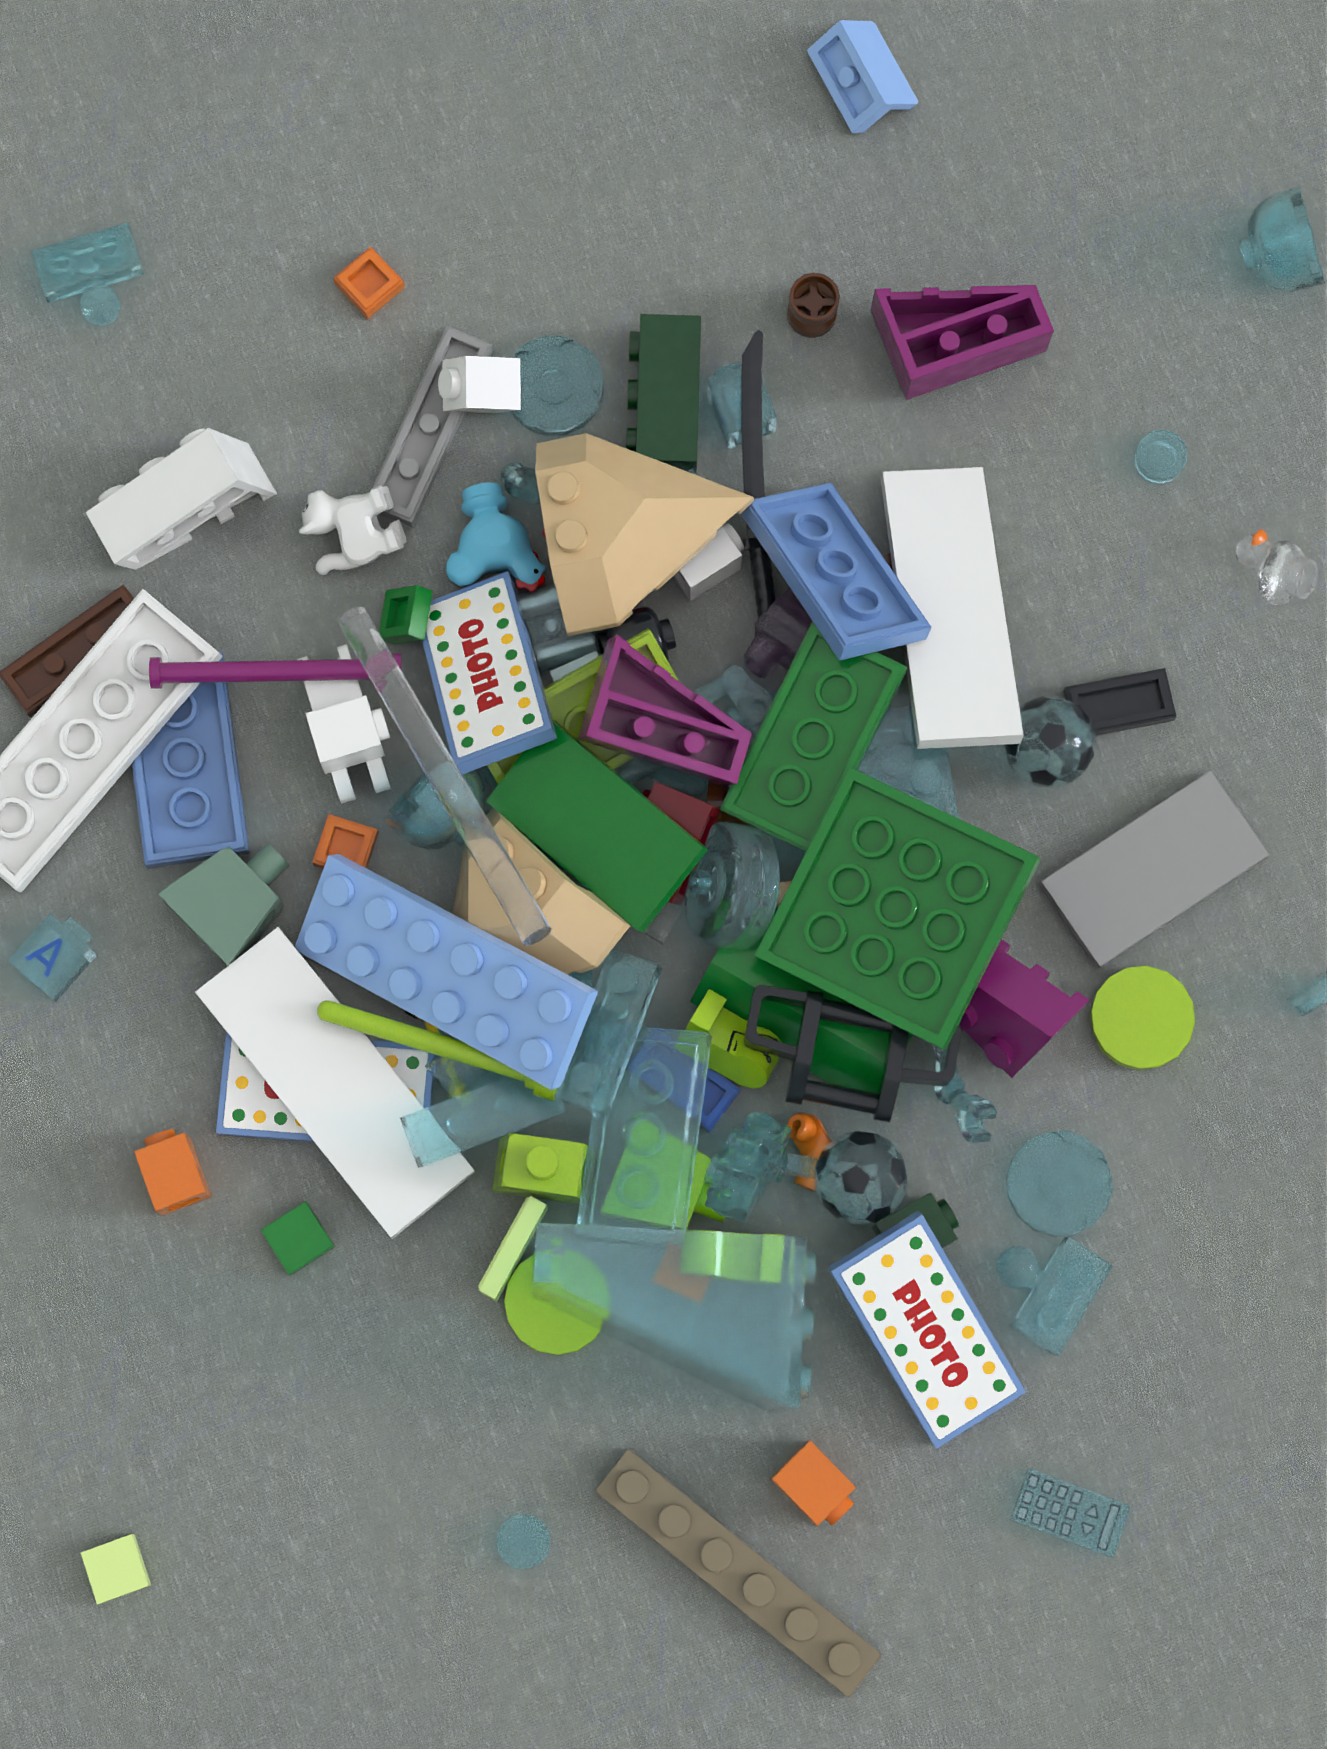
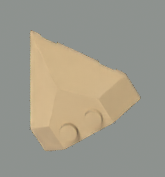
[535,433,755,636]
[452,807,630,974]

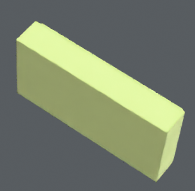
[478,1196,548,1302]

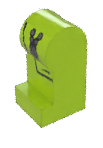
[675,989,781,1089]

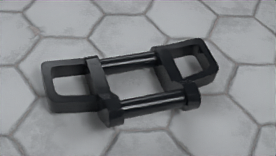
[744,985,961,1123]

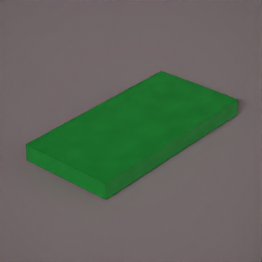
[720,621,907,852]
[486,720,708,932]

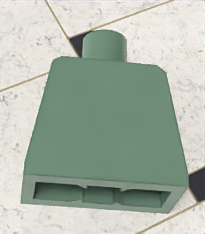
[158,843,290,966]

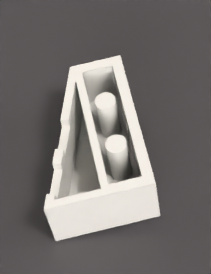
[85,428,277,570]

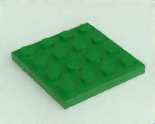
[754,767,1041,1051]

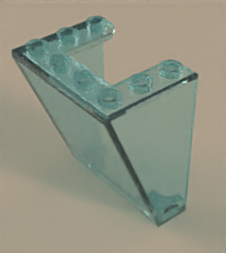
[531,1223,816,1413]

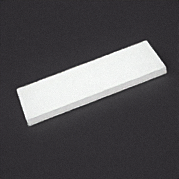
[881,467,1023,749]
[0,589,223,893]
[195,927,475,1239]

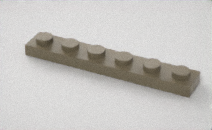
[595,1449,882,1698]

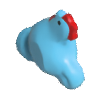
[446,483,547,593]

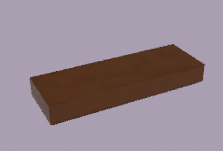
[0,584,134,717]

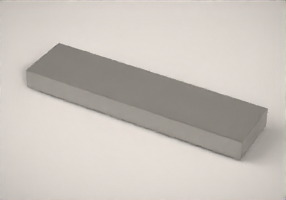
[373,326,493,528]

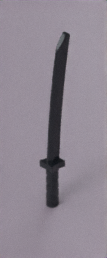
[741,330,778,620]

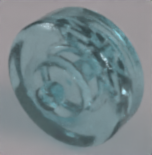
[684,822,780,949]

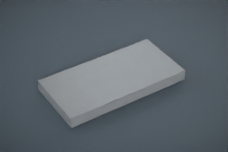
[1039,770,1270,970]

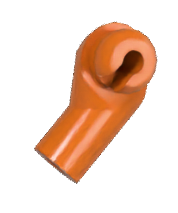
[786,1112,834,1192]

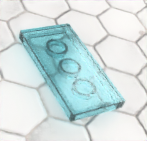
[576,1024,712,1246]

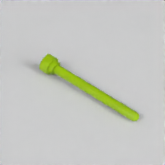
[317,1000,560,1102]

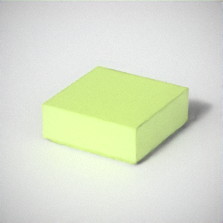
[81,1534,151,1605]

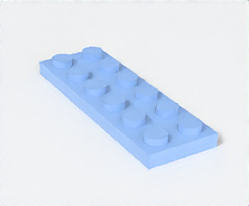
[295,854,598,1090]

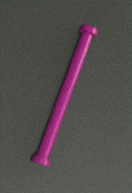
[149,653,402,689]

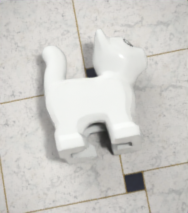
[299,485,407,575]

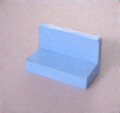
[807,20,918,133]

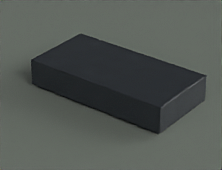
[1063,668,1176,740]

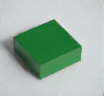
[377,585,433,645]
[261,1201,335,1276]

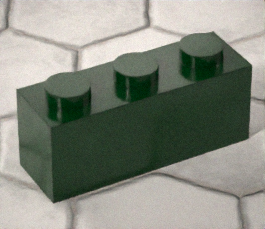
[626,314,701,475]

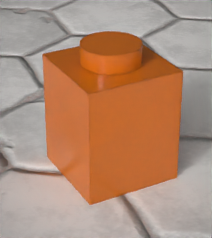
[134,1129,212,1216]
[770,1440,856,1526]

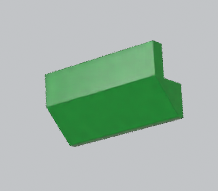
[690,897,912,1093]

